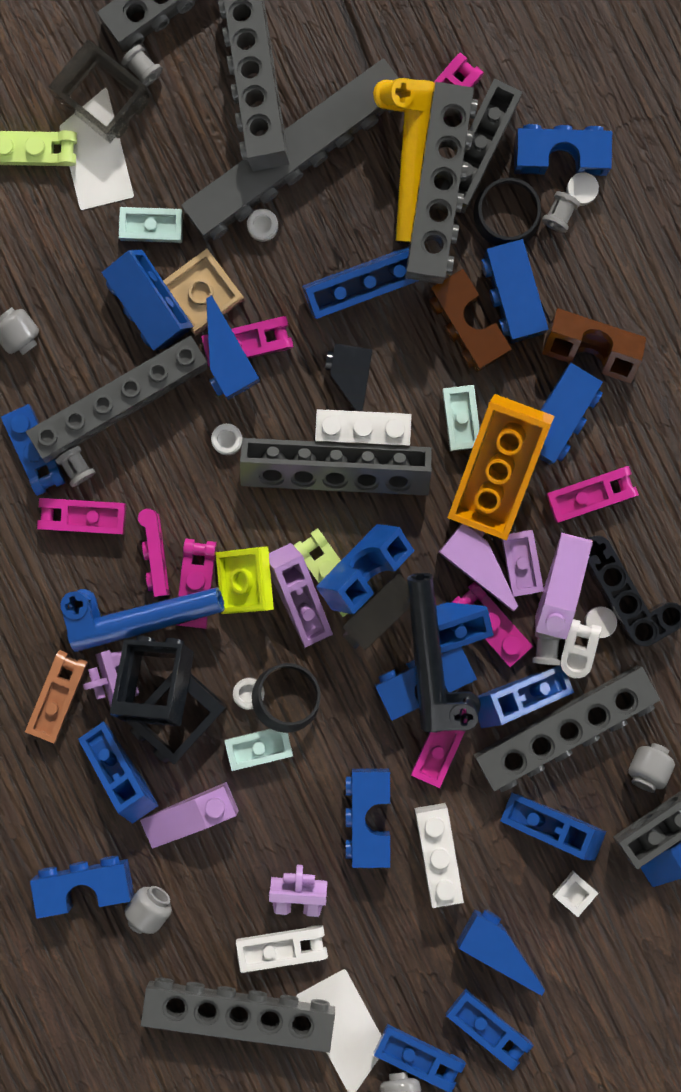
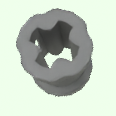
[121,44,163,88]
[542,191,580,233]
[55,446,96,487]
[532,631,562,665]

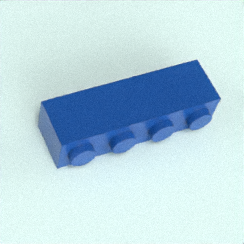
[302,246,419,319]

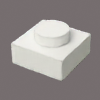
[553,871,598,917]

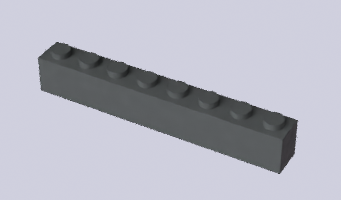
[181,58,398,242]

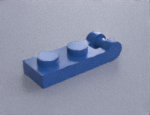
[1,404,66,496]
[446,989,534,1071]
[373,1024,466,1092]

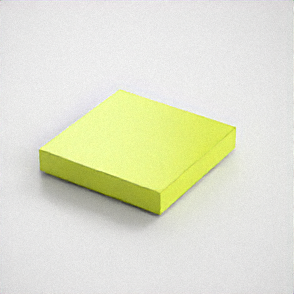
[216,547,274,614]

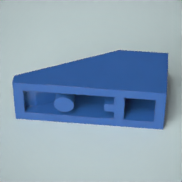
[206,295,260,400]
[477,664,574,728]
[78,721,158,824]
[500,793,606,861]
[457,909,545,996]

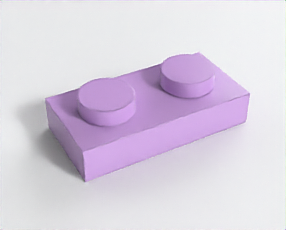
[501,530,544,597]

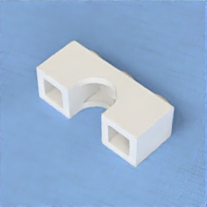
[315,409,412,446]
[415,803,464,908]

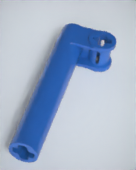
[60,587,225,652]

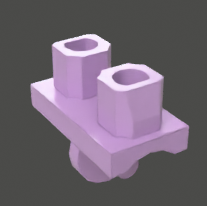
[83,650,139,707]
[269,865,327,917]

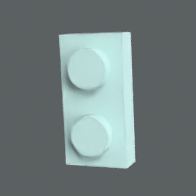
[119,207,183,243]
[442,385,480,452]
[224,729,293,771]

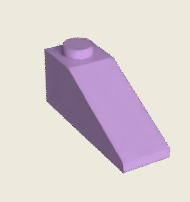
[438,524,518,611]
[535,533,592,639]
[269,543,333,648]
[140,782,239,849]

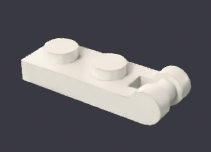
[236,925,328,973]

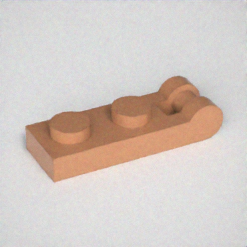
[25,650,89,744]

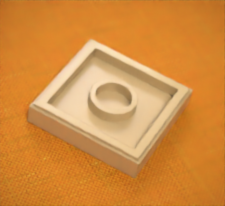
[163,248,245,336]

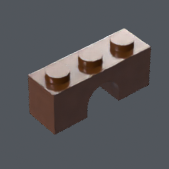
[428,269,512,372]
[542,308,646,383]

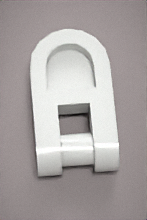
[561,619,602,678]

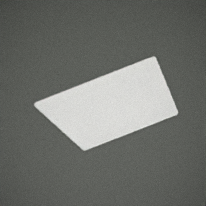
[60,88,134,210]
[297,969,381,1092]

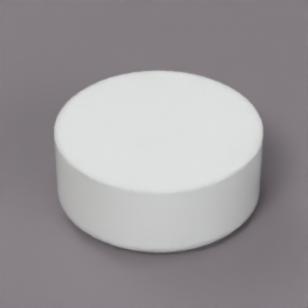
[566,172,599,206]
[247,209,278,242]
[211,423,243,455]
[584,607,617,638]
[233,678,265,710]

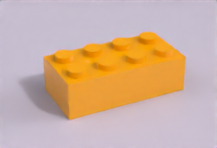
[447,394,554,541]

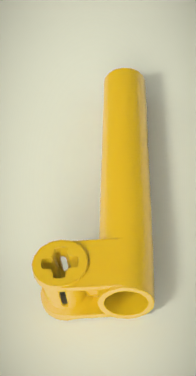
[373,78,435,242]

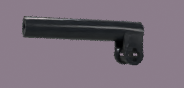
[407,573,481,732]

